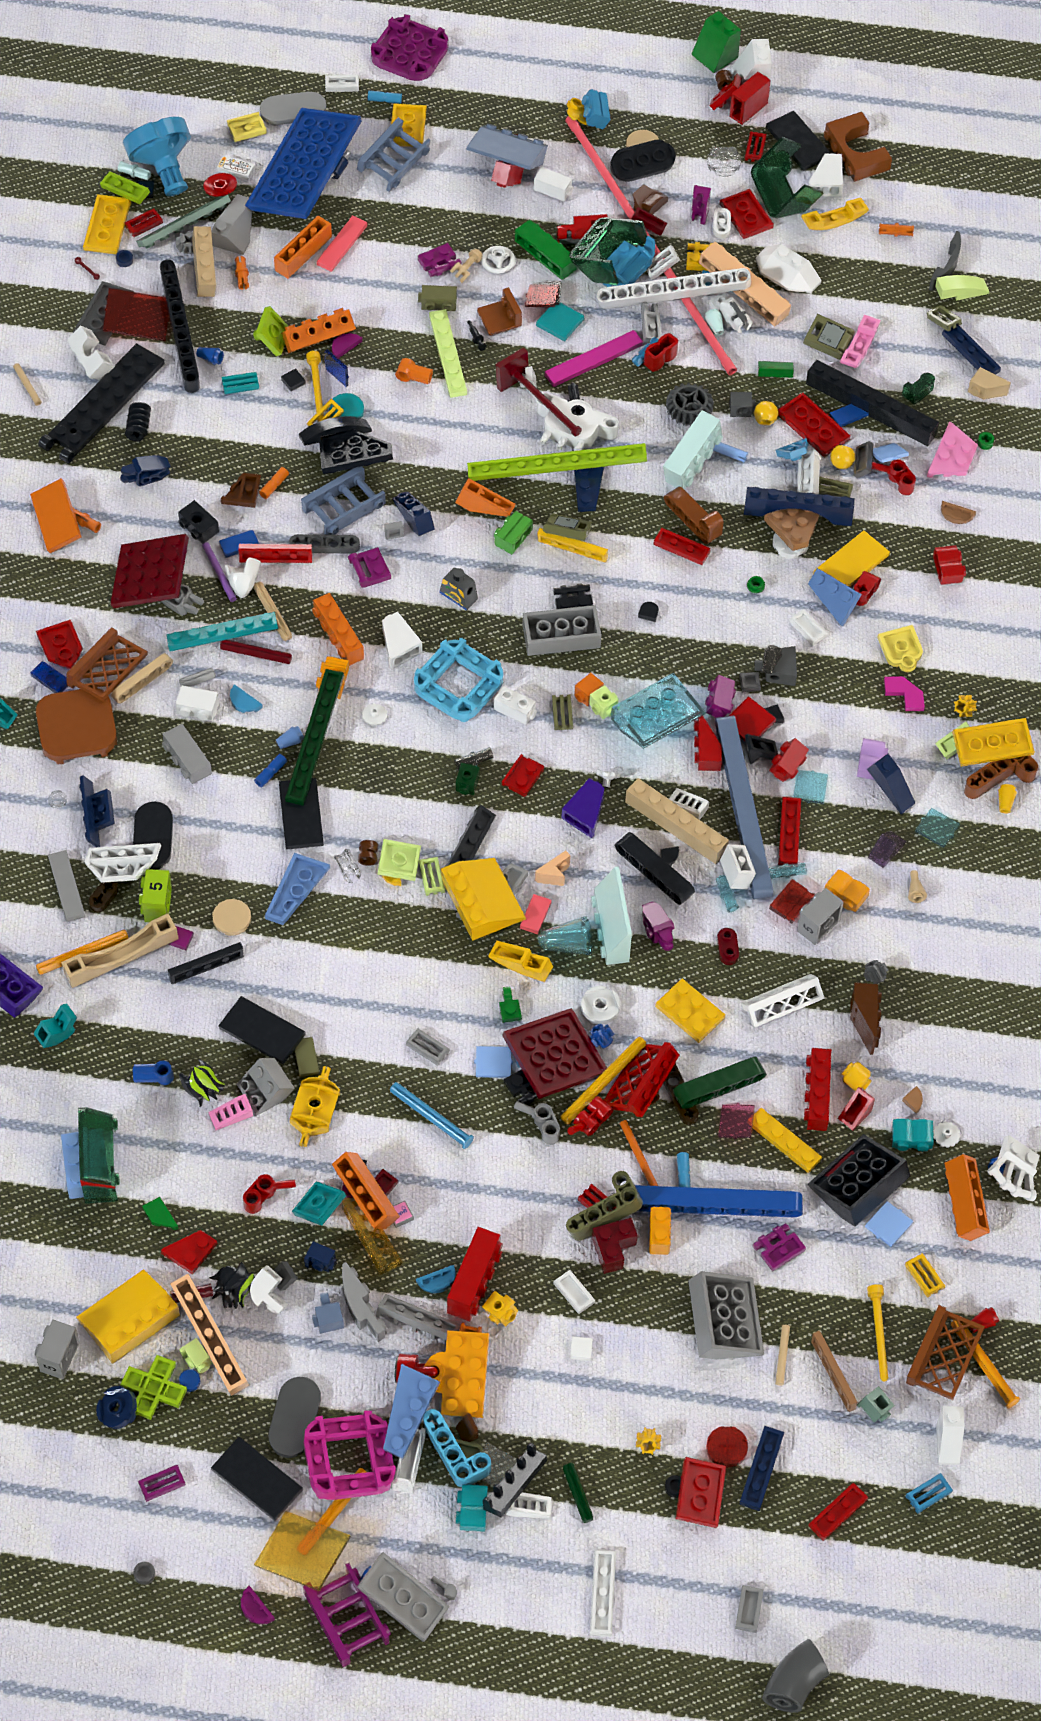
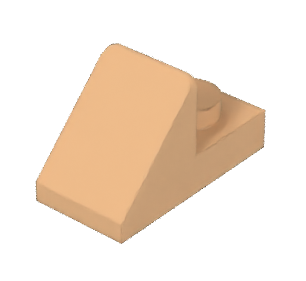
[535,850,570,886]

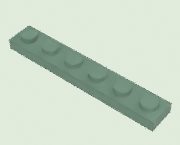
[136,195,231,249]

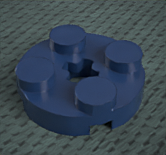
[96,1386,137,1429]

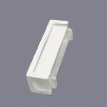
[798,449,821,494]
[392,1428,426,1494]

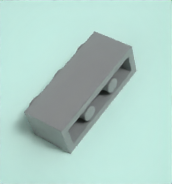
[162,724,212,784]

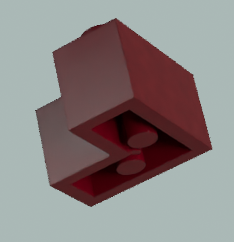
[592,1217,638,1274]

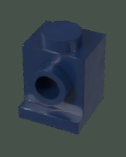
[304,1241,338,1272]

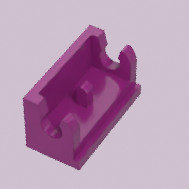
[691,185,711,225]

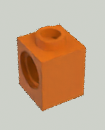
[574,672,604,707]

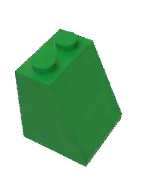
[692,11,741,73]

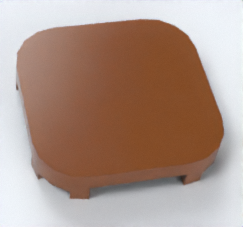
[36,688,117,764]

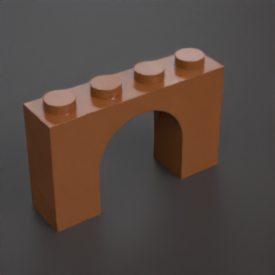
[824,111,892,182]

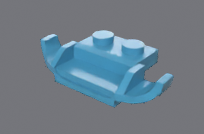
[602,236,655,287]

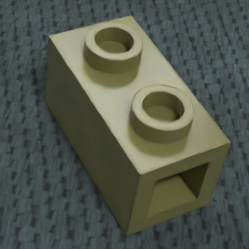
[418,285,457,311]

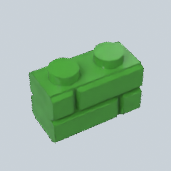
[494,511,533,555]

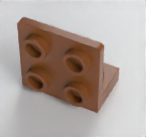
[477,287,522,336]

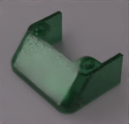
[751,137,824,218]
[569,217,647,285]

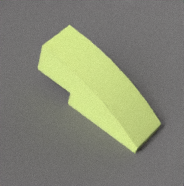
[935,275,989,301]

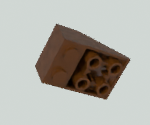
[850,983,882,1055]

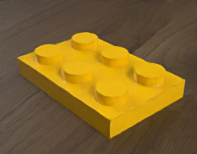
[655,979,726,1043]

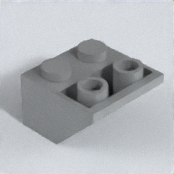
[236,1058,295,1115]

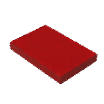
[719,189,774,239]
[675,1457,726,1528]

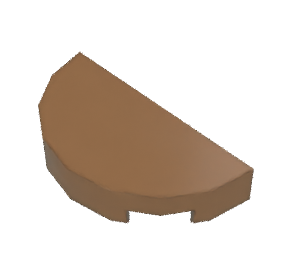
[941,501,976,524]

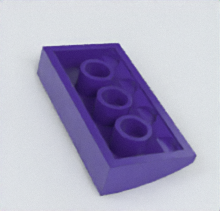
[0,953,43,1018]

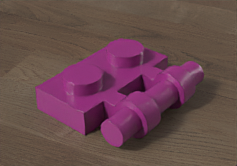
[418,243,462,277]
[752,1223,806,1272]

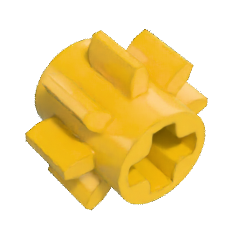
[954,695,977,717]
[636,1427,661,1454]

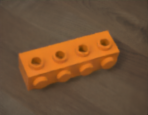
[274,216,332,279]
[281,308,356,353]
[312,593,364,666]
[332,1152,400,1229]
[945,1154,990,1241]

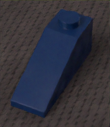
[867,753,915,814]

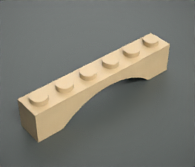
[61,913,179,988]

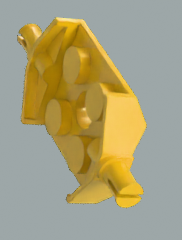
[290,1066,340,1147]

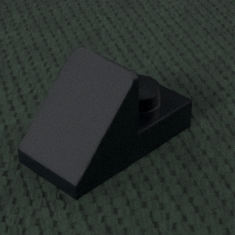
[745,734,778,764]

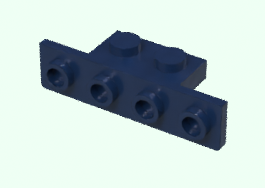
[79,775,115,848]

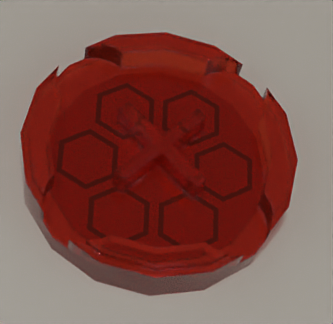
[706,1426,748,1468]

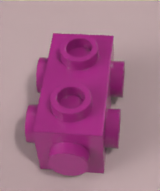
[705,675,736,718]

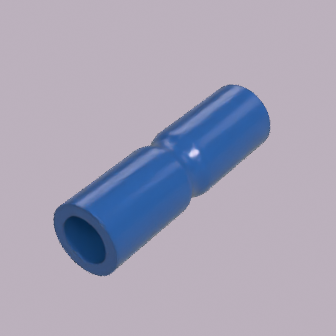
[254,754,287,788]

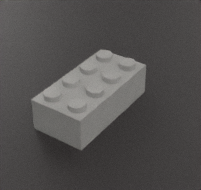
[522,605,601,656]

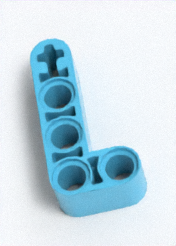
[423,1409,491,1487]

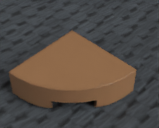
[902,1086,923,1114]

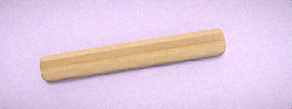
[254,582,292,641]

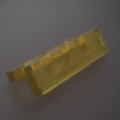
[342,1198,402,1275]

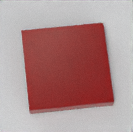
[729,696,776,741]

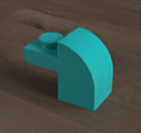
[33,1004,77,1048]

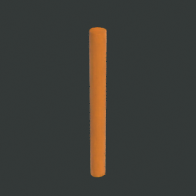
[620,1120,658,1186]

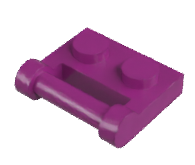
[348,547,391,588]

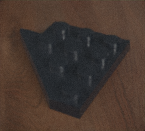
[319,430,393,474]

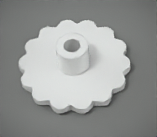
[362,704,388,726]
[933,1121,961,1148]

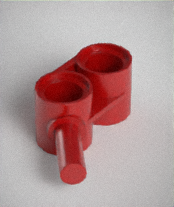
[871,459,916,496]
[567,1096,614,1137]
[243,1174,296,1214]

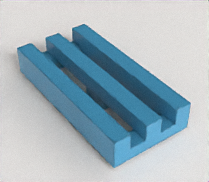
[905,1473,953,1514]

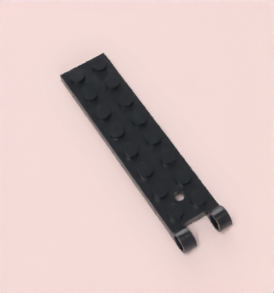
[38,343,165,464]

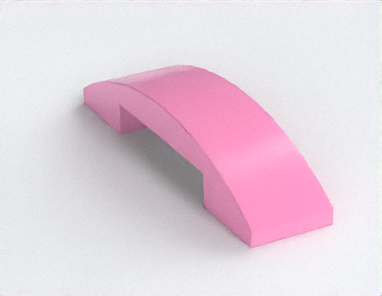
[840,315,881,368]

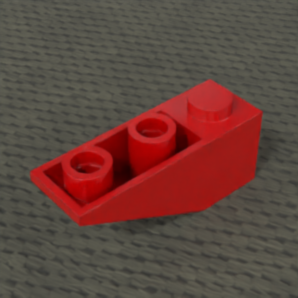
[694,713,722,771]

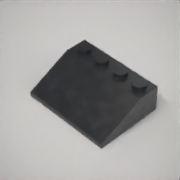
[808,1134,911,1226]

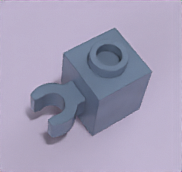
[312,1292,344,1334]

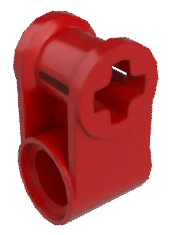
[854,571,881,606]

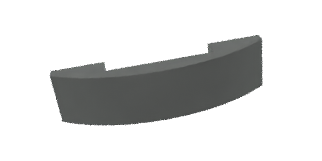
[929,231,961,291]

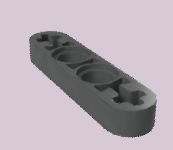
[289,534,360,554]

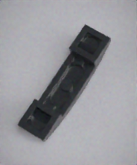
[299,416,372,446]

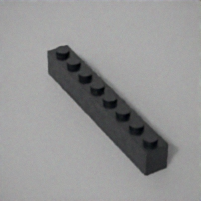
[806,359,939,447]

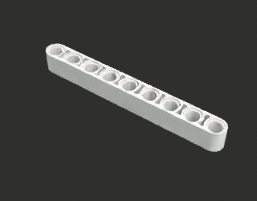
[597,268,751,309]

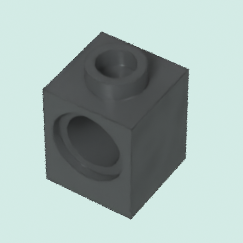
[729,392,755,417]

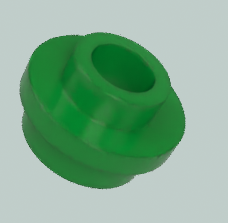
[747,576,765,594]

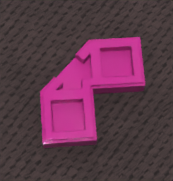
[884,676,925,711]

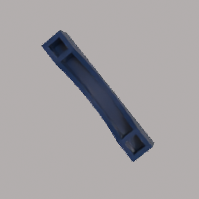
[744,487,855,526]

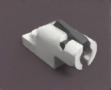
[709,294,752,333]

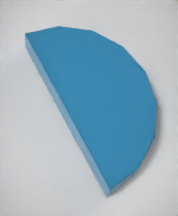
[230,684,263,713]
[416,1265,456,1294]

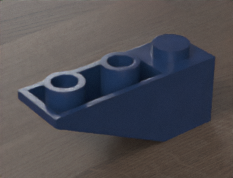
[392,492,435,536]

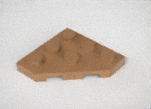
[764,509,819,551]

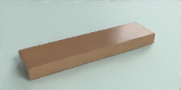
[811,1330,858,1412]

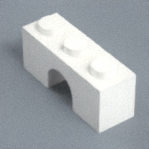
[67,326,115,381]

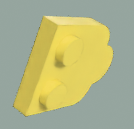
[877,625,923,672]

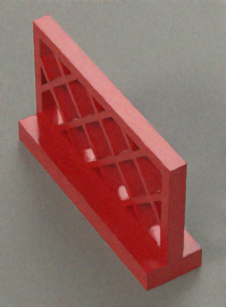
[604,1042,680,1117]

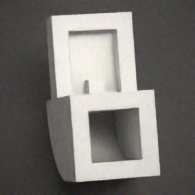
[250,1265,288,1314]

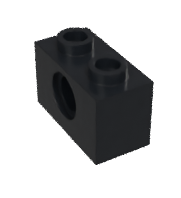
[178,500,219,544]

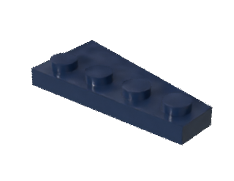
[572,449,605,512]

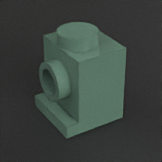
[857,1386,895,1423]

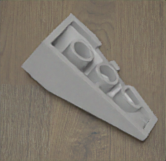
[211,194,252,255]

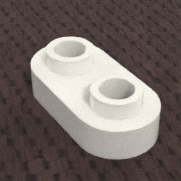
[713,208,731,239]

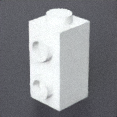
[534,167,574,201]
[494,686,537,725]

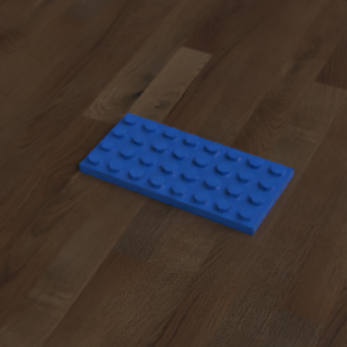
[245,108,362,219]

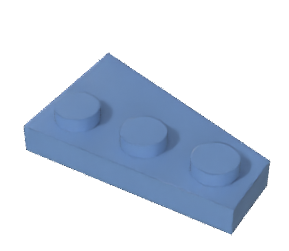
[808,568,862,626]

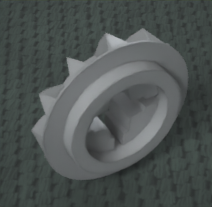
[176,231,193,254]

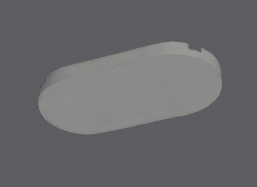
[260,92,326,125]

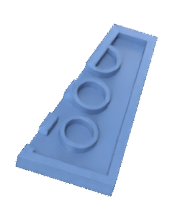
[265,853,330,925]
[383,1364,440,1459]

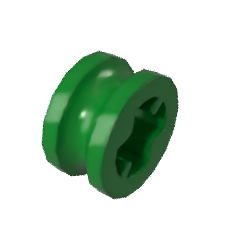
[977,432,994,450]

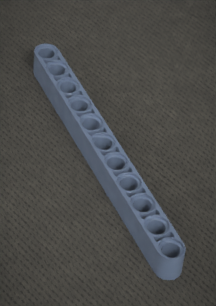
[715,715,773,899]

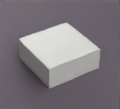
[570,1336,593,1361]

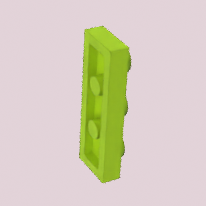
[100,171,150,204]

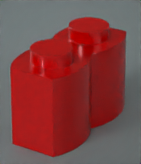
[644,333,679,372]
[933,545,966,585]

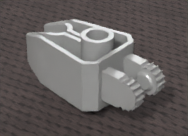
[161,584,204,616]

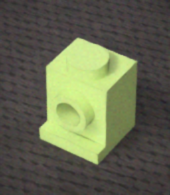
[179,1338,212,1374]

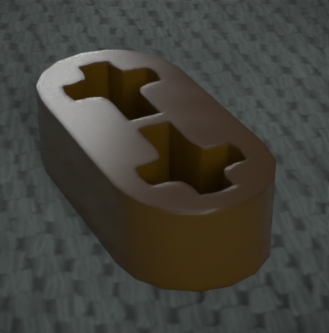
[89,882,118,912]

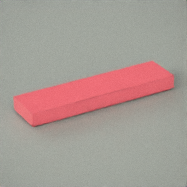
[317,215,367,272]

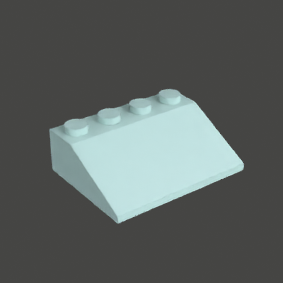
[591,866,632,965]

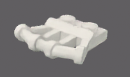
[987,1135,1040,1201]

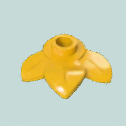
[567,98,587,125]

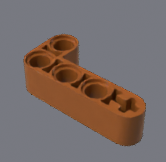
[664,486,724,544]
[964,755,1038,799]

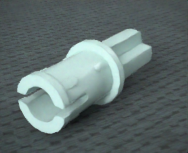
[118,161,151,180]

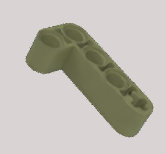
[566,1171,643,1241]

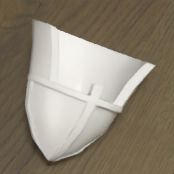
[225,557,261,598]

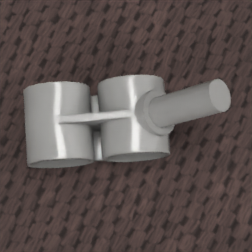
[514,1101,560,1145]

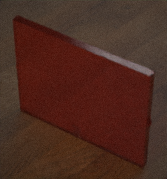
[103,288,170,341]

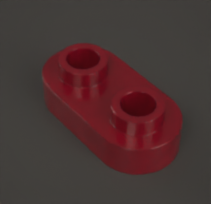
[717,928,739,965]

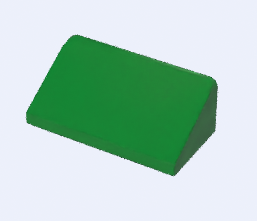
[758,361,794,378]

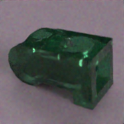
[902,372,935,405]

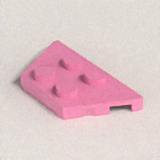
[927,422,978,478]

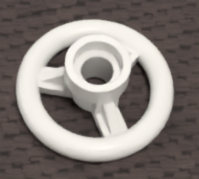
[481,246,515,274]

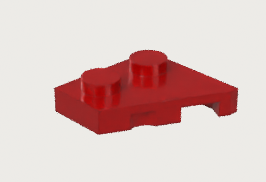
[709,73,742,110]
[161,1230,218,1275]

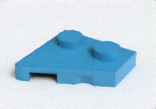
[776,438,808,461]

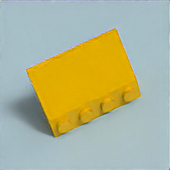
[441,858,526,941]
[76,1269,180,1364]

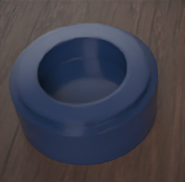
[116,250,133,267]

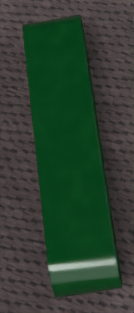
[673,1057,767,1109]

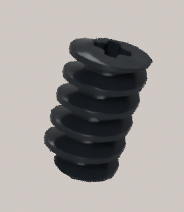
[125,402,151,442]

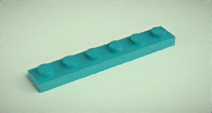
[166,612,278,652]

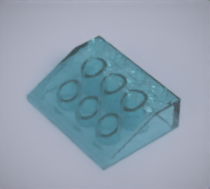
[611,673,705,749]

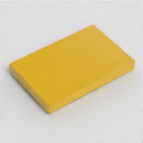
[391,104,427,147]

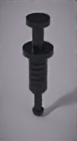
[467,320,487,351]

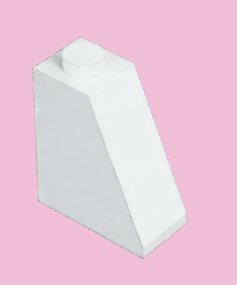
[808,154,843,196]
[382,611,422,670]
[936,1406,965,1465]

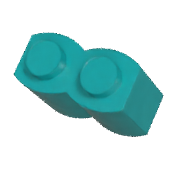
[892,1119,934,1151]
[456,1484,488,1532]

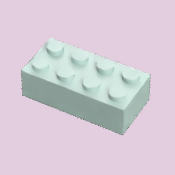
[663,410,723,490]

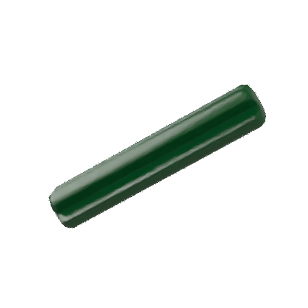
[563,1463,594,1523]

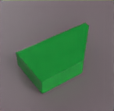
[142,1197,178,1230]

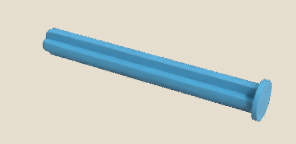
[390,1082,474,1149]

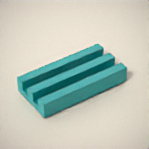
[222,372,259,394]

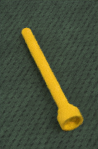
[306,351,324,422]
[867,1284,888,1382]

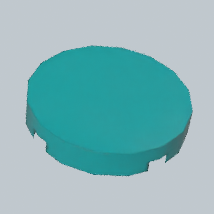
[329,393,364,418]

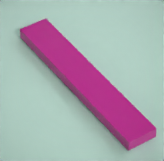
[545,330,643,387]

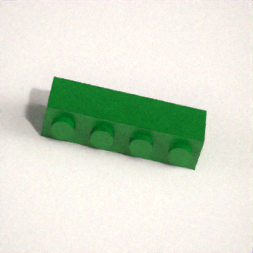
[515,219,577,280]

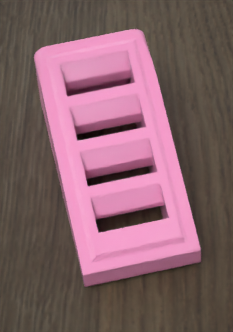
[208,1094,253,1130]

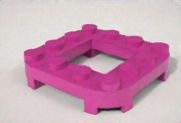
[303,1410,396,1500]

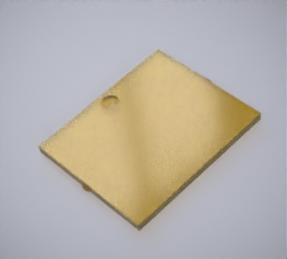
[254,1511,351,1591]

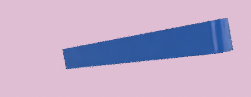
[628,1185,803,1218]

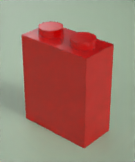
[729,72,771,125]

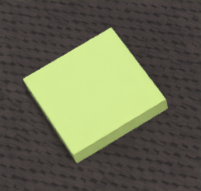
[377,839,421,881]

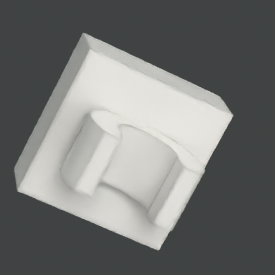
[518,366,537,388]

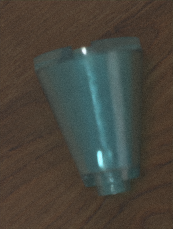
[538,916,592,955]

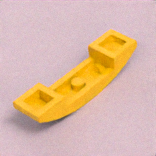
[801,197,869,230]

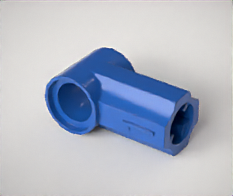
[133,1061,174,1085]

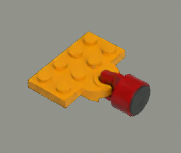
[394,1330,490,1418]

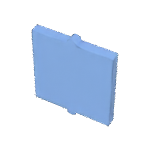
[873,443,909,463]
[474,1046,513,1078]
[865,1201,913,1247]

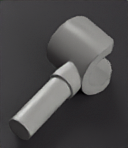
[431,1576,457,1600]

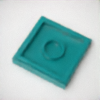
[536,300,584,342]
[292,1181,347,1226]

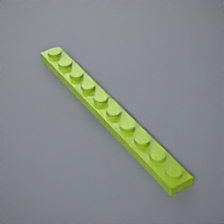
[467,443,647,481]

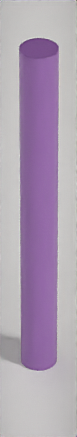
[202,542,237,602]

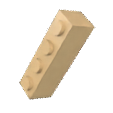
[192,227,216,297]

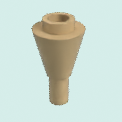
[908,870,927,903]

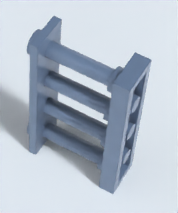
[357,117,431,192]
[301,466,386,535]

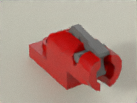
[557,214,608,244]

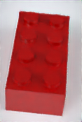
[447,1227,503,1322]

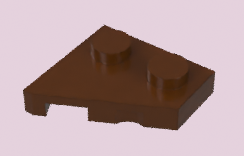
[221,473,261,508]

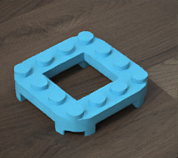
[414,638,503,722]

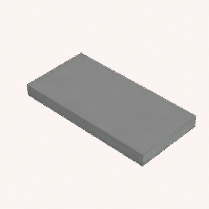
[356,1552,450,1642]

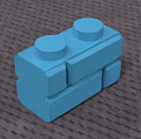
[582,89,610,129]

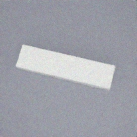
[590,1550,616,1637]

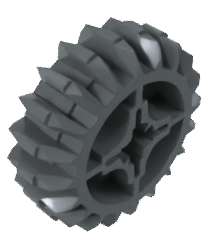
[666,382,714,426]

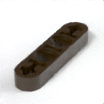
[663,1063,699,1125]

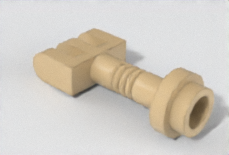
[450,249,482,283]

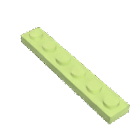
[429,309,467,398]

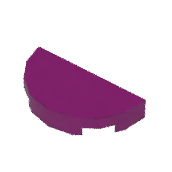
[332,333,362,360]
[241,1585,275,1625]

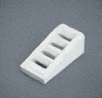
[669,788,709,820]
[505,1492,551,1519]

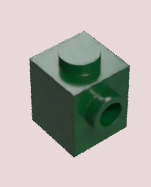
[456,763,480,795]

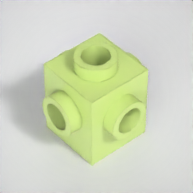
[589,685,619,719]

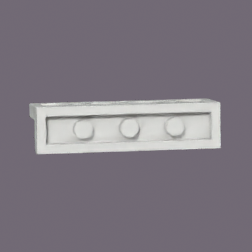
[741,974,824,1027]

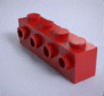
[804,1048,832,1131]

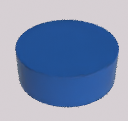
[179,1369,201,1392]

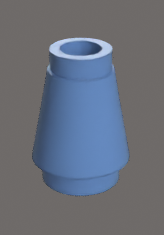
[276,726,304,749]

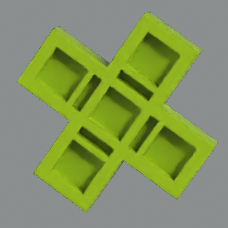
[120,1355,187,1420]

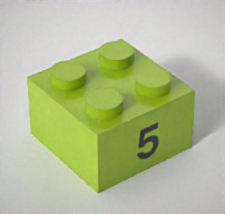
[139,869,172,922]

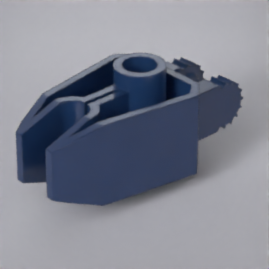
[120,455,171,487]

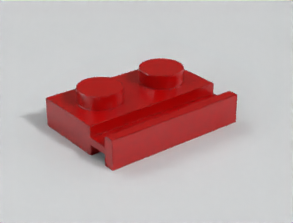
[502,754,545,797]

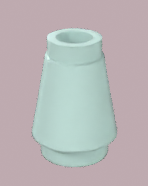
[705,309,724,336]

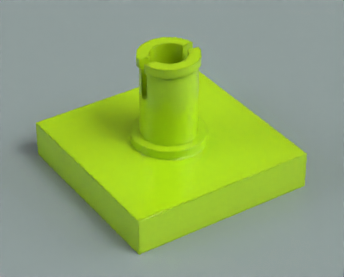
[253,306,288,356]

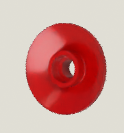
[203,173,237,197]

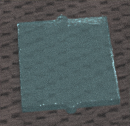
[793,770,828,804]
[915,808,960,848]

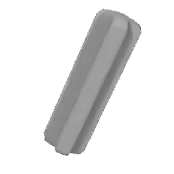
[179,668,215,687]

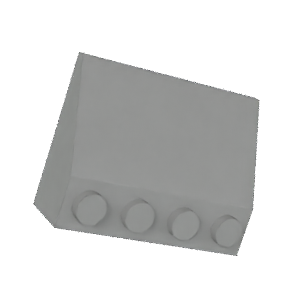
[688,1271,764,1359]

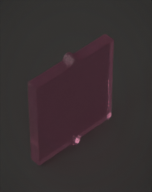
[718,1103,755,1139]

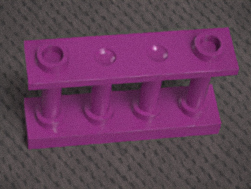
[303,1563,391,1667]

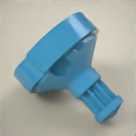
[123,117,191,197]

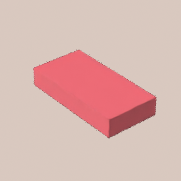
[520,894,552,935]

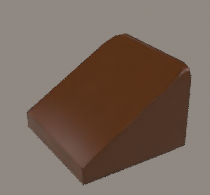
[456,1413,479,1442]

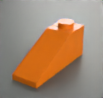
[455,478,516,517]

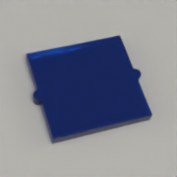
[324,349,349,387]

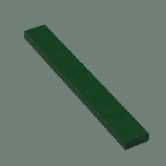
[285,669,344,806]

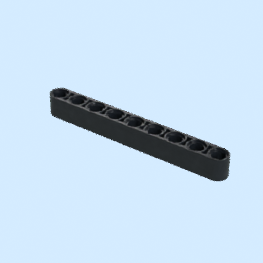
[160,259,200,393]

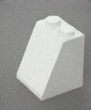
[733,39,772,86]

